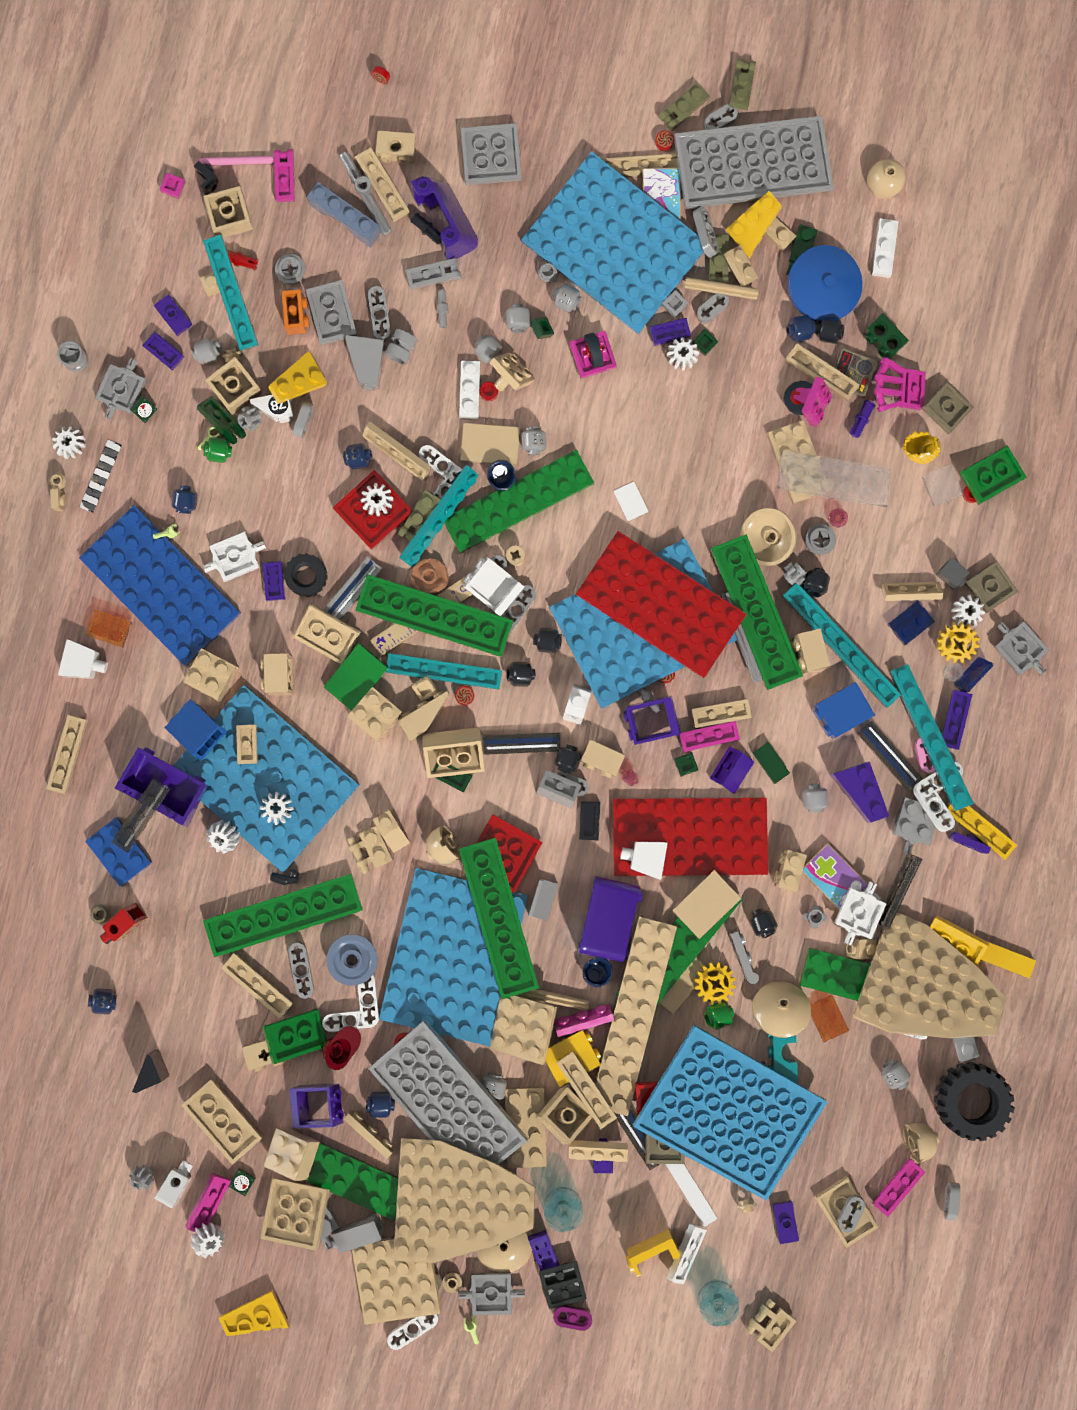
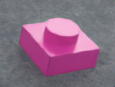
[160,173,186,199]

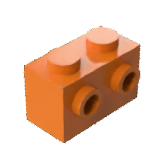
[282,289,309,335]

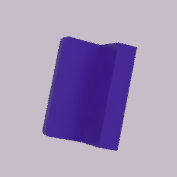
[710,746,754,794]

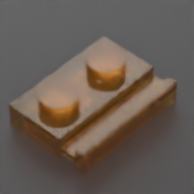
[85,609,132,648]
[811,995,849,1043]

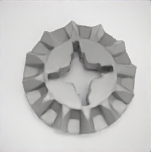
[275,254,306,285]
[805,524,836,555]

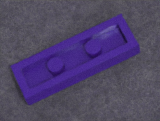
[942,690,973,750]

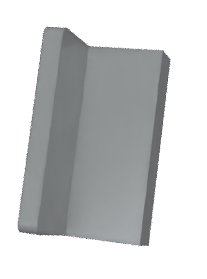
[536,770,581,808]
[528,878,558,921]

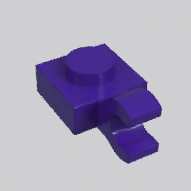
[593,1138,613,1173]

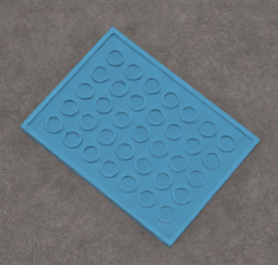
[521,151,704,334]
[549,538,737,709]
[173,685,360,873]
[379,868,528,1047]
[633,1025,827,1201]

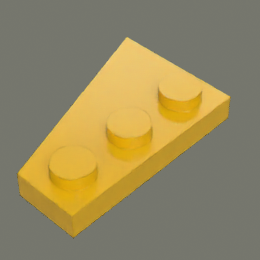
[725,191,782,259]
[268,351,327,404]
[930,915,989,966]
[218,1290,290,1336]

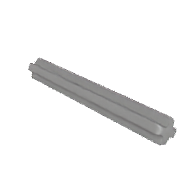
[339,152,392,236]
[720,592,763,683]

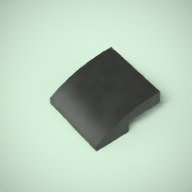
[539,1261,587,1309]

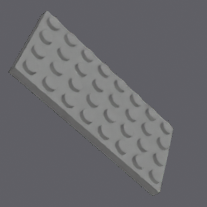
[674,116,834,209]
[368,1019,529,1164]

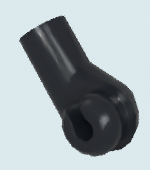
[270,870,300,885]

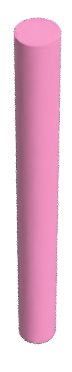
[199,156,274,165]

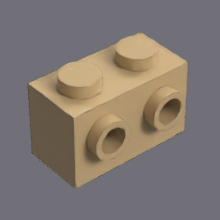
[774,850,807,893]

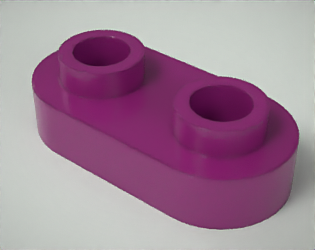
[553,1305,592,1331]

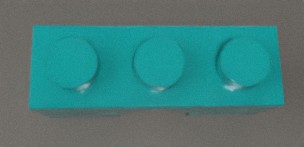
[767,1033,798,1082]

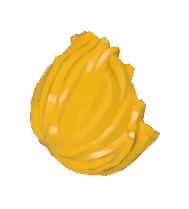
[902,431,941,464]

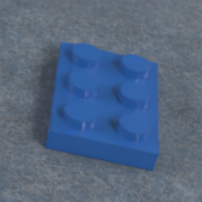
[85,817,152,887]

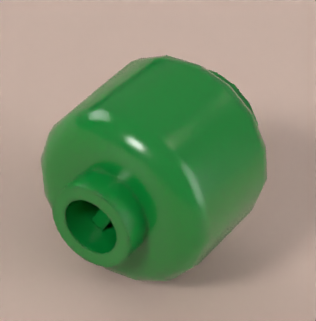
[203,437,232,463]
[704,1001,734,1030]

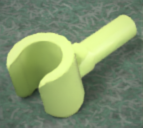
[197,427,220,451]
[153,524,180,539]
[464,1315,479,1344]

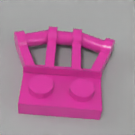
[873,358,926,412]

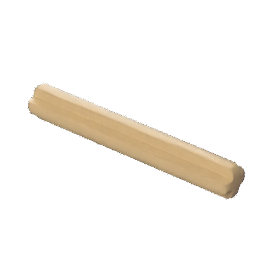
[684,277,759,300]
[518,989,590,1011]

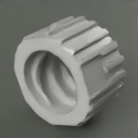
[354,176,372,195]

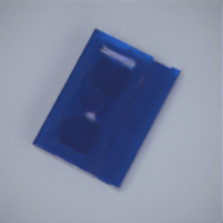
[887,600,935,646]

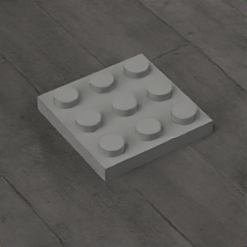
[461,123,522,185]

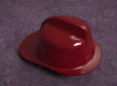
[322,1026,361,1070]

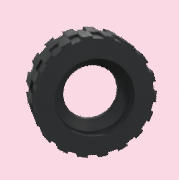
[284,553,328,597]

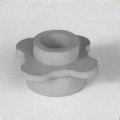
[803,905,827,928]

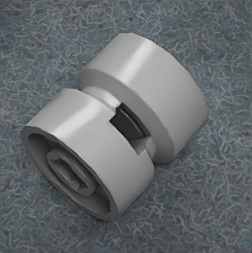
[384,329,418,365]
[57,341,89,372]

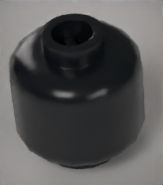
[816,317,845,344]
[803,568,830,597]
[533,628,562,653]
[506,662,536,687]
[554,744,582,774]
[749,908,778,939]

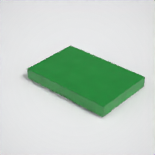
[959,445,1027,505]
[324,643,389,711]
[262,1008,327,1064]

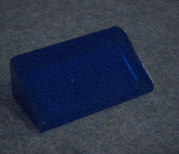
[954,657,994,693]

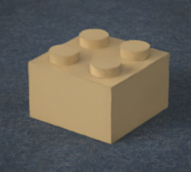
[203,186,254,238]
[205,357,262,415]
[790,628,831,674]
[183,648,239,701]
[261,653,293,696]
[347,687,403,742]
[535,1087,592,1144]
[264,1128,320,1181]

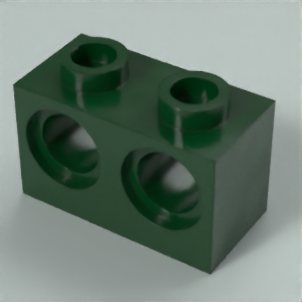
[863,313,909,359]

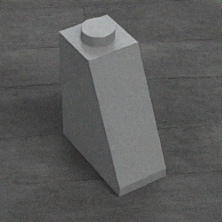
[345,335,385,391]
[331,1213,385,1253]

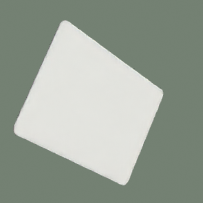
[614,482,648,521]

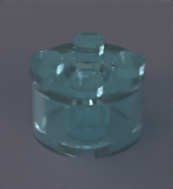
[544,1187,583,1232]
[697,1279,739,1327]

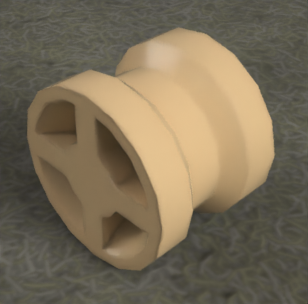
[506,546,525,567]

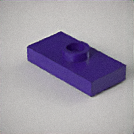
[153,294,192,337]
[649,318,691,346]
[142,331,185,371]
[263,561,286,601]
[948,832,991,854]
[772,1201,799,1244]
[528,1230,559,1270]

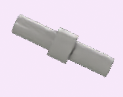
[437,290,449,328]
[638,688,661,714]

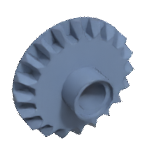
[327,934,378,986]

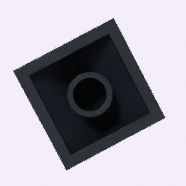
[132,1049,170,1093]

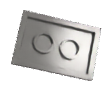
[306,280,357,345]

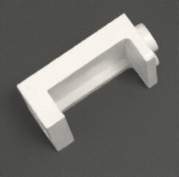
[463,557,524,616]

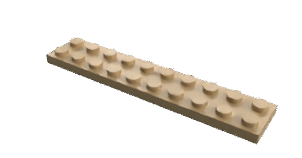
[595,916,677,1116]

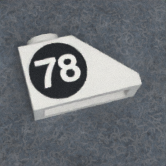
[250,395,294,423]

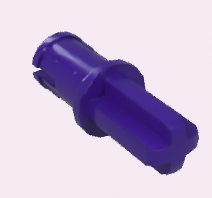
[849,400,876,438]

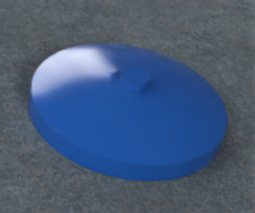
[788,245,862,322]

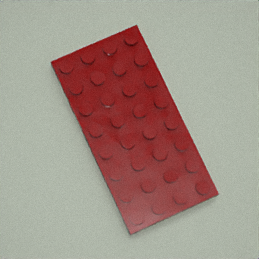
[576,531,747,679]
[613,798,768,876]

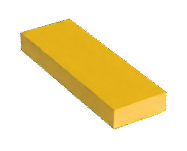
[981,942,1036,979]

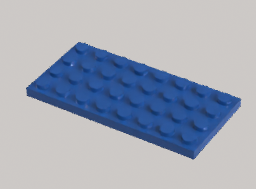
[79,505,241,666]

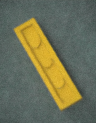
[947,803,1017,860]

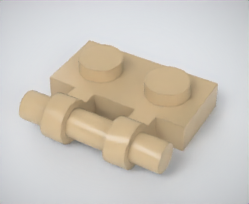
[347,826,393,875]
[745,1298,796,1352]

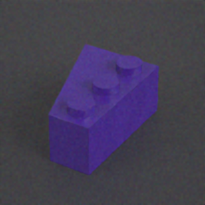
[830,761,889,823]

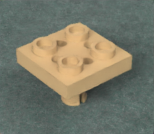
[490,352,535,391]

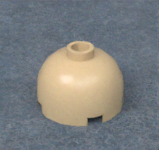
[867,159,906,199]
[426,825,462,865]
[903,1122,939,1164]

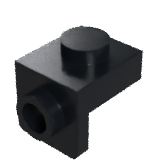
[194,161,219,195]

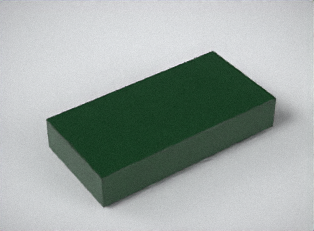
[752,742,790,784]
[432,762,472,793]

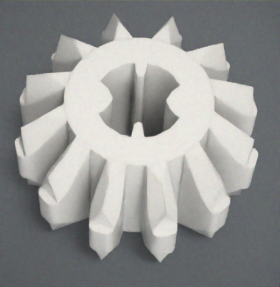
[667,337,699,371]
[52,426,86,459]
[361,483,394,516]
[951,595,985,627]
[260,792,294,825]
[206,819,240,854]
[190,1222,225,1258]

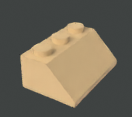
[422,727,485,778]

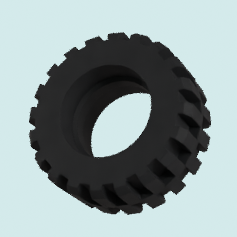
[934,1062,1015,1141]

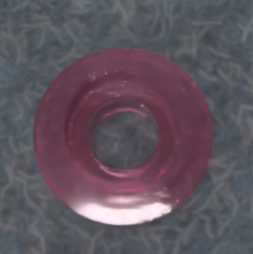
[829,508,848,528]
[620,769,639,786]

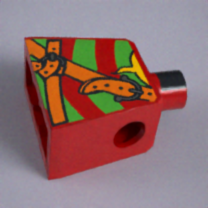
[100,903,148,944]

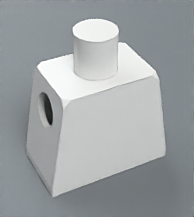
[58,640,108,679]
[563,685,592,725]
[620,842,668,879]
[154,1160,193,1208]

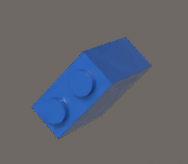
[813,682,875,739]
[164,699,227,760]

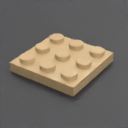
[489,995,557,1065]
[260,1178,330,1251]

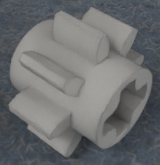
[238,406,262,431]
[783,562,807,585]
[129,1165,154,1190]

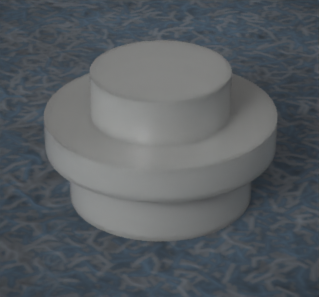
[538,263,557,282]

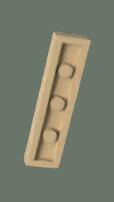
[355,147,410,222]
[786,344,859,402]
[362,422,431,481]
[46,715,88,794]
[221,953,293,1018]
[557,1051,617,1129]

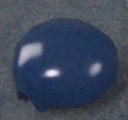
[487,460,516,490]
[582,957,613,988]

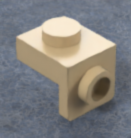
[846,939,877,959]

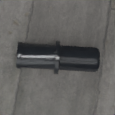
[410,212,442,245]

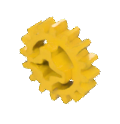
[937,621,980,663]
[694,962,736,1005]

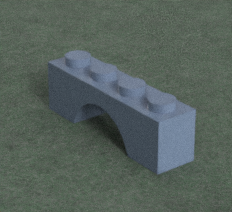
[307,182,381,247]

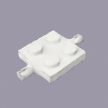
[203,532,266,582]
[834,882,886,945]

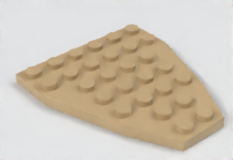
[852,910,1007,1038]
[393,1138,536,1263]

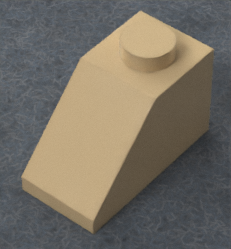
[373,810,410,853]

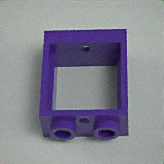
[623,695,681,745]
[289,1084,344,1128]

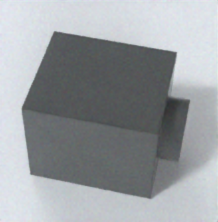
[935,557,970,589]

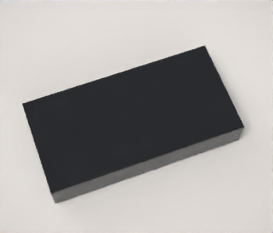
[579,801,600,841]

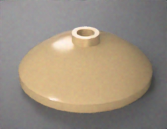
[741,508,797,566]
[752,981,811,1038]
[476,1230,532,1273]

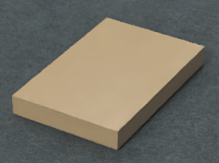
[460,423,520,466]
[293,603,361,665]
[672,870,741,939]
[659,958,708,1014]
[814,1175,879,1248]

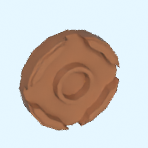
[410,558,449,595]

